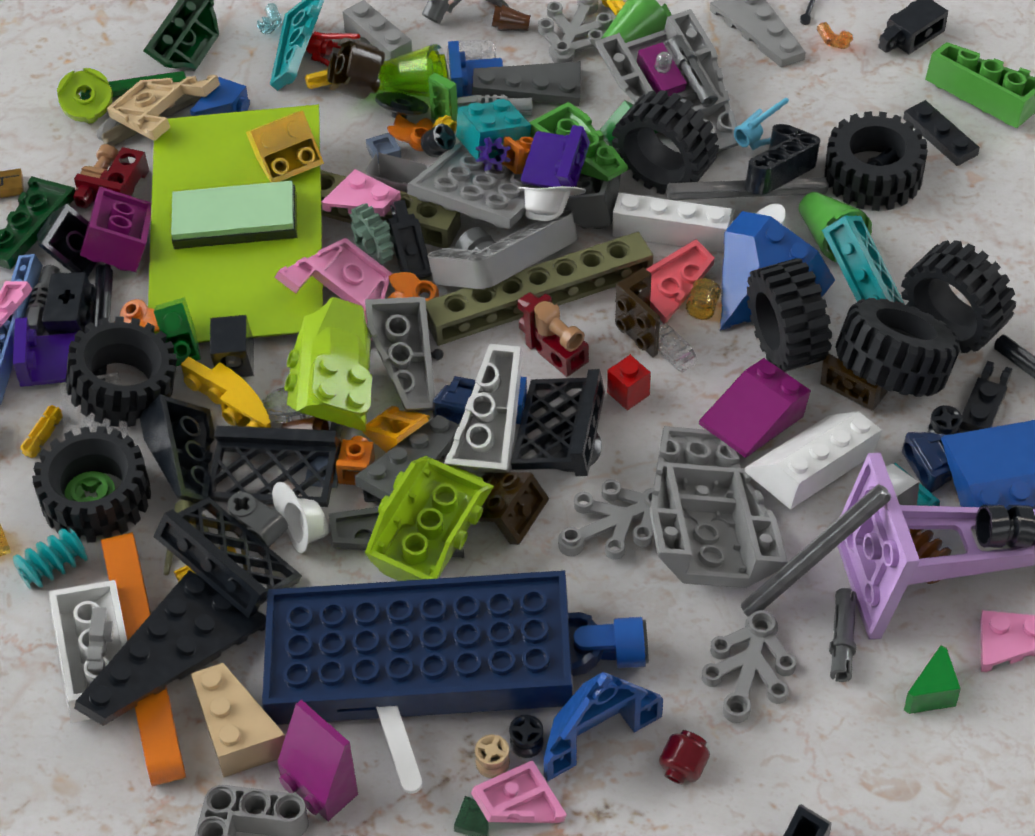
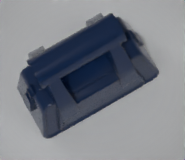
[432,376,476,425]
[902,432,952,493]

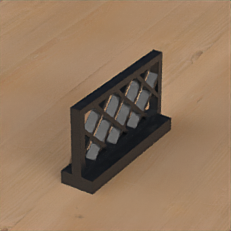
[511,369,605,477]
[208,425,342,507]
[153,497,302,618]

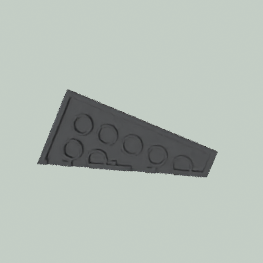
[74,570,266,726]

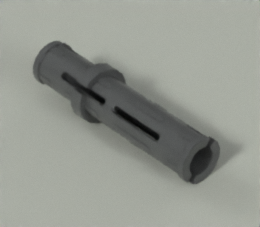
[667,35,718,107]
[829,588,857,682]

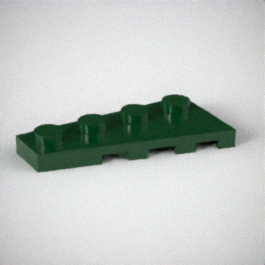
[0,176,76,270]

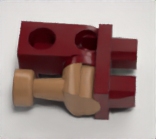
[73,144,149,209]
[517,292,589,377]

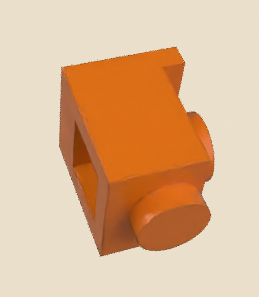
[502,136,533,174]
[336,436,375,485]

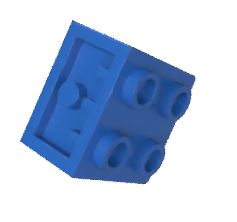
[448,41,503,98]

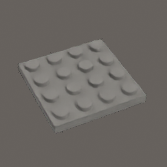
[407,142,544,229]

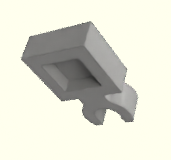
[87,607,113,671]

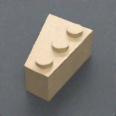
[191,663,285,778]

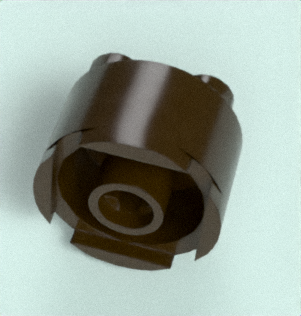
[327,38,385,99]

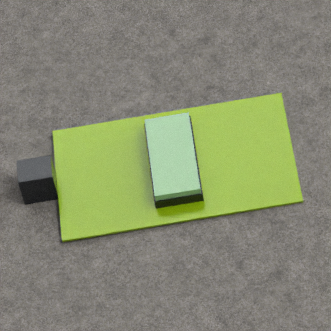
[148,104,323,377]

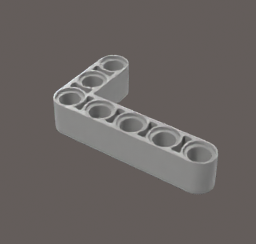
[427,210,578,289]
[195,785,309,836]

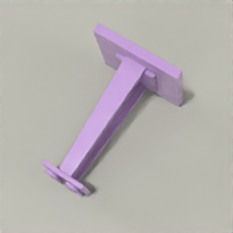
[837,452,1035,639]

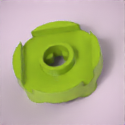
[57,68,113,124]

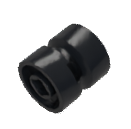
[975,504,1035,548]

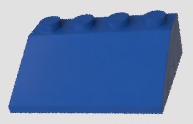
[941,420,1035,509]

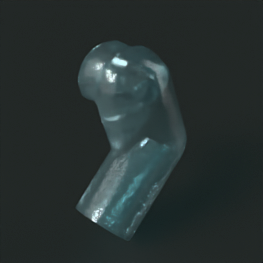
[257,3,282,34]

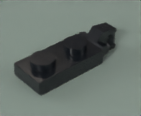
[388,200,432,279]

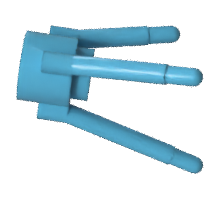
[734,98,789,150]

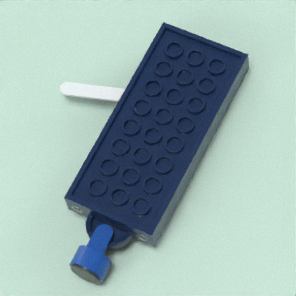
[262,570,649,794]

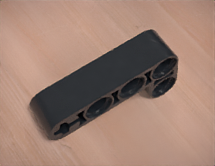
[745,124,820,195]

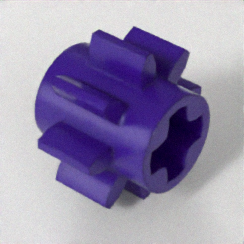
[476,137,511,171]

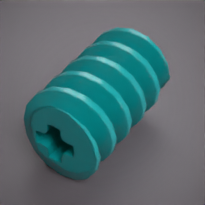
[13,528,88,590]

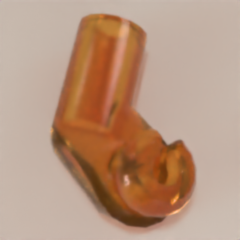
[817,22,853,49]

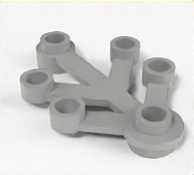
[538,0,612,63]
[558,479,653,560]
[702,610,796,723]

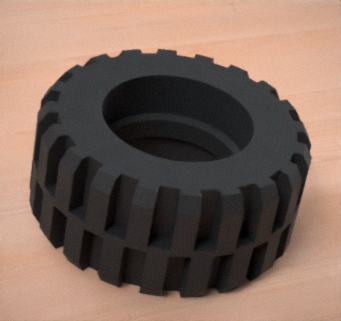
[835,298,960,397]

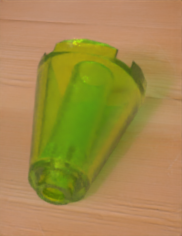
[378,44,448,98]

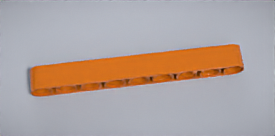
[101,532,186,787]

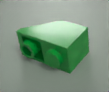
[154,297,201,367]

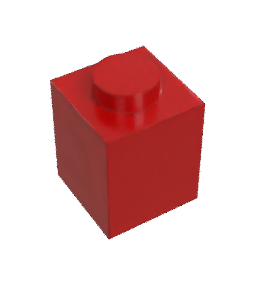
[607,354,651,411]

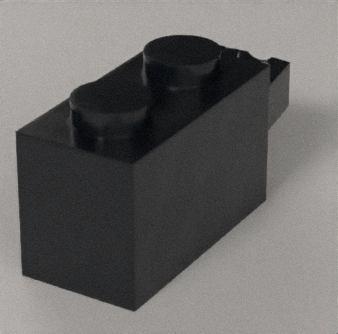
[878,0,948,55]

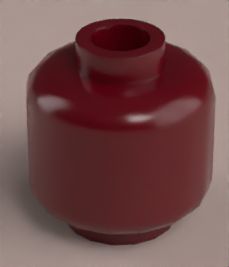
[659,730,710,785]

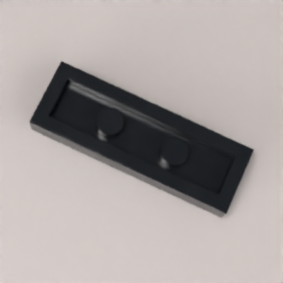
[903,100,980,166]

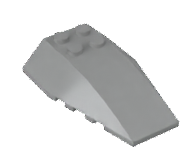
[595,9,739,152]
[650,426,788,588]

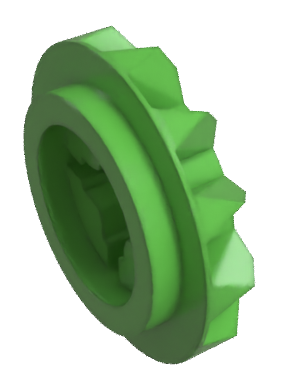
[65,471,116,502]

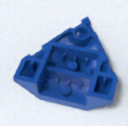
[720,211,835,331]
[544,672,663,781]

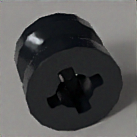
[421,124,456,157]
[928,405,962,435]
[509,714,544,758]

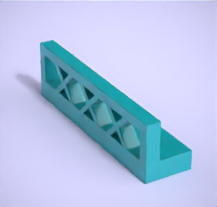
[822,216,905,305]

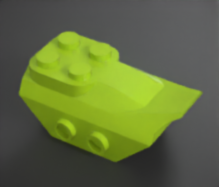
[284,297,372,432]
[365,456,494,581]

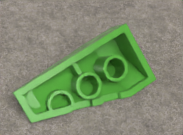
[529,102,628,182]

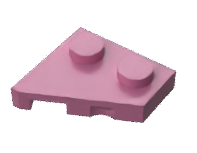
[321,169,401,217]
[980,610,1035,672]
[471,760,567,823]

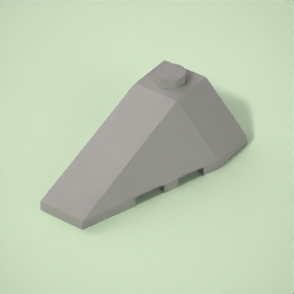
[365,297,435,411]

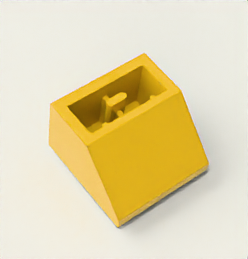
[246,110,324,183]

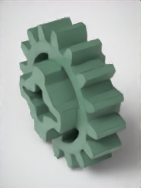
[350,203,395,265]

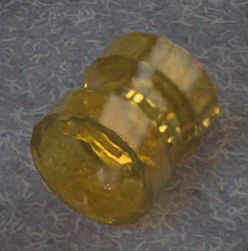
[686,278,721,320]

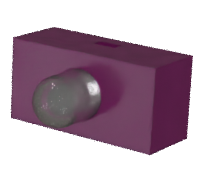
[636,42,687,96]

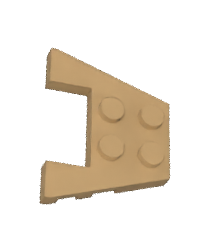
[107,75,220,140]

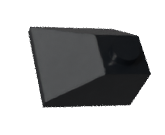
[37,204,97,277]

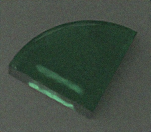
[454,796,489,836]

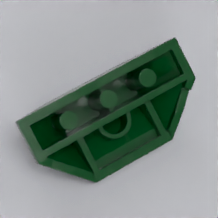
[143,0,219,71]

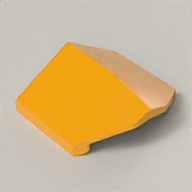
[362,406,430,453]

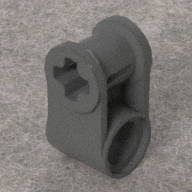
[227,492,288,547]

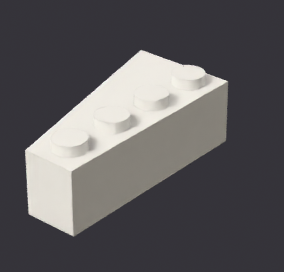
[444,344,523,473]

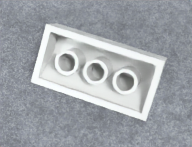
[613,192,735,253]
[744,411,882,510]
[49,580,127,723]

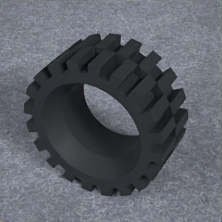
[612,90,719,195]
[824,111,928,211]
[901,240,1016,353]
[747,258,832,372]
[66,316,177,427]
[32,426,151,543]

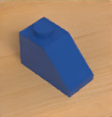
[190,77,250,116]

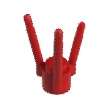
[306,31,361,67]

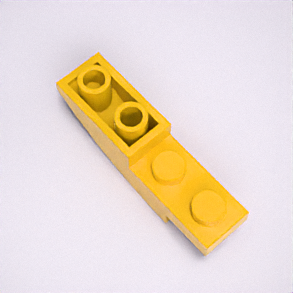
[181,357,271,428]

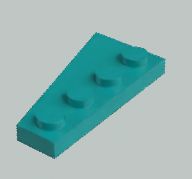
[270,0,324,91]

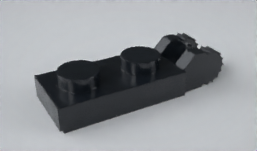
[960,361,1013,431]

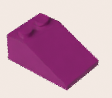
[80,186,152,272]
[699,358,811,458]
[277,700,358,821]

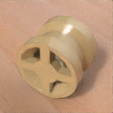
[475,734,510,778]

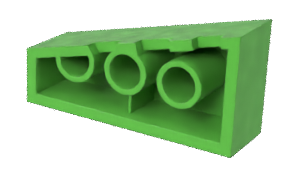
[925,42,1035,128]

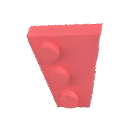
[646,239,715,324]

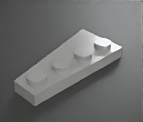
[710,0,806,67]

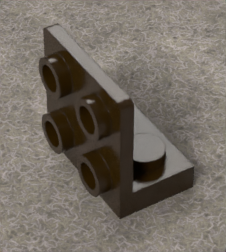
[615,267,660,357]
[820,354,888,411]
[478,472,549,545]

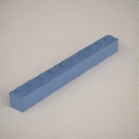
[0,254,43,405]

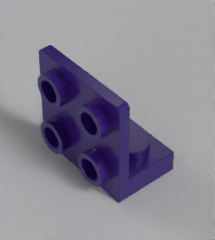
[521,125,590,188]
[13,317,77,387]

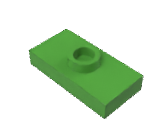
[428,73,458,122]

